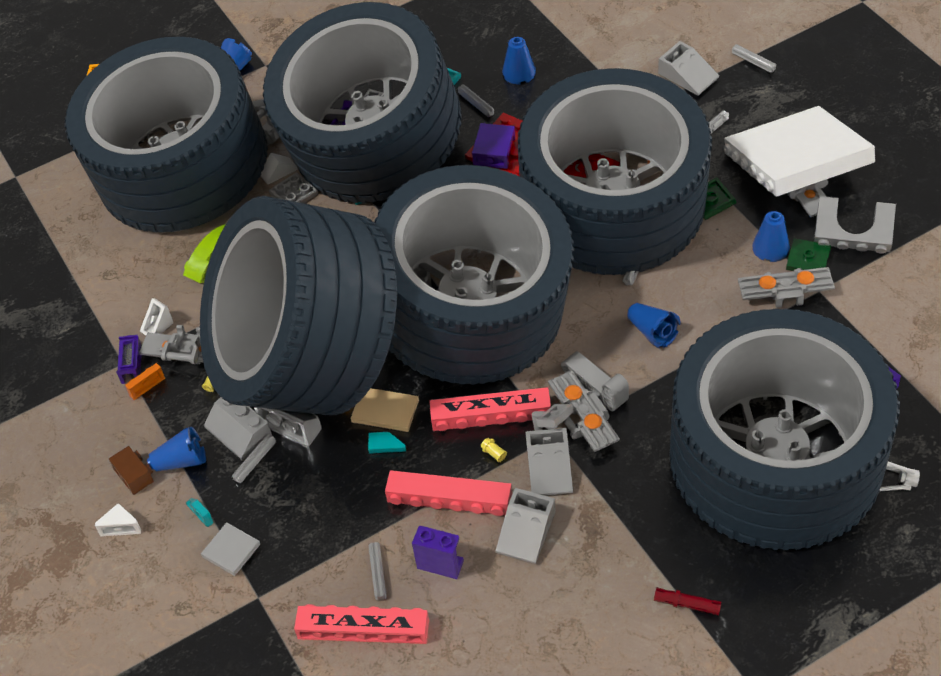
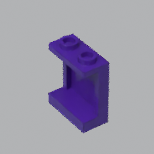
[472,123,515,169]
[412,526,464,579]

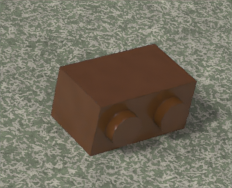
[109,446,154,495]

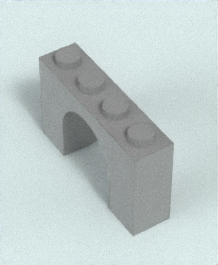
[814,196,896,253]

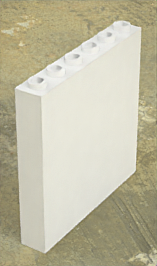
[723,106,875,197]

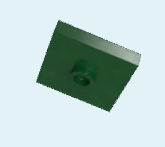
[704,177,736,220]
[786,238,831,271]

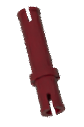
[654,587,721,616]

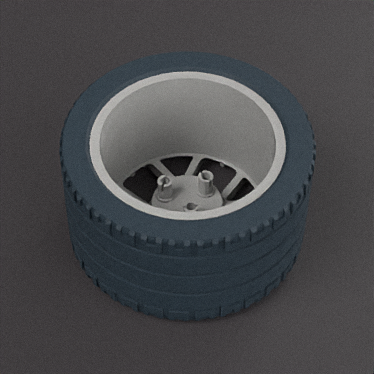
[263,2,462,203]
[65,37,268,232]
[518,68,712,275]
[374,165,574,385]
[200,196,397,415]
[670,309,900,550]

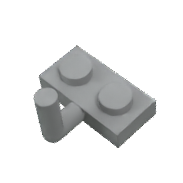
[532,404,574,431]

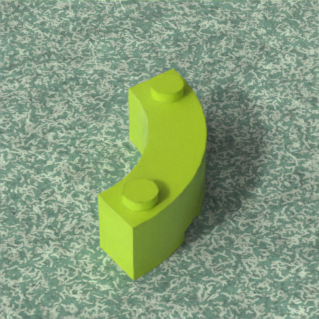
[183,224,226,283]

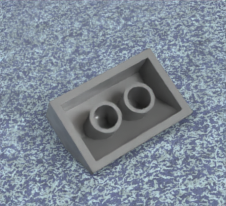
[204,397,272,460]
[254,407,322,446]

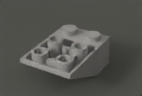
[658,41,719,95]
[526,428,573,495]
[495,488,556,564]

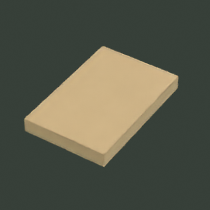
[351,388,419,432]

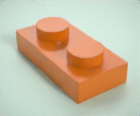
[125,363,165,400]

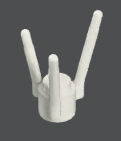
[880,462,920,491]

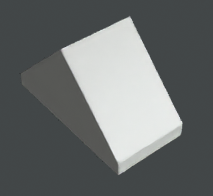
[261,153,298,184]
[140,298,173,335]
[95,504,141,536]

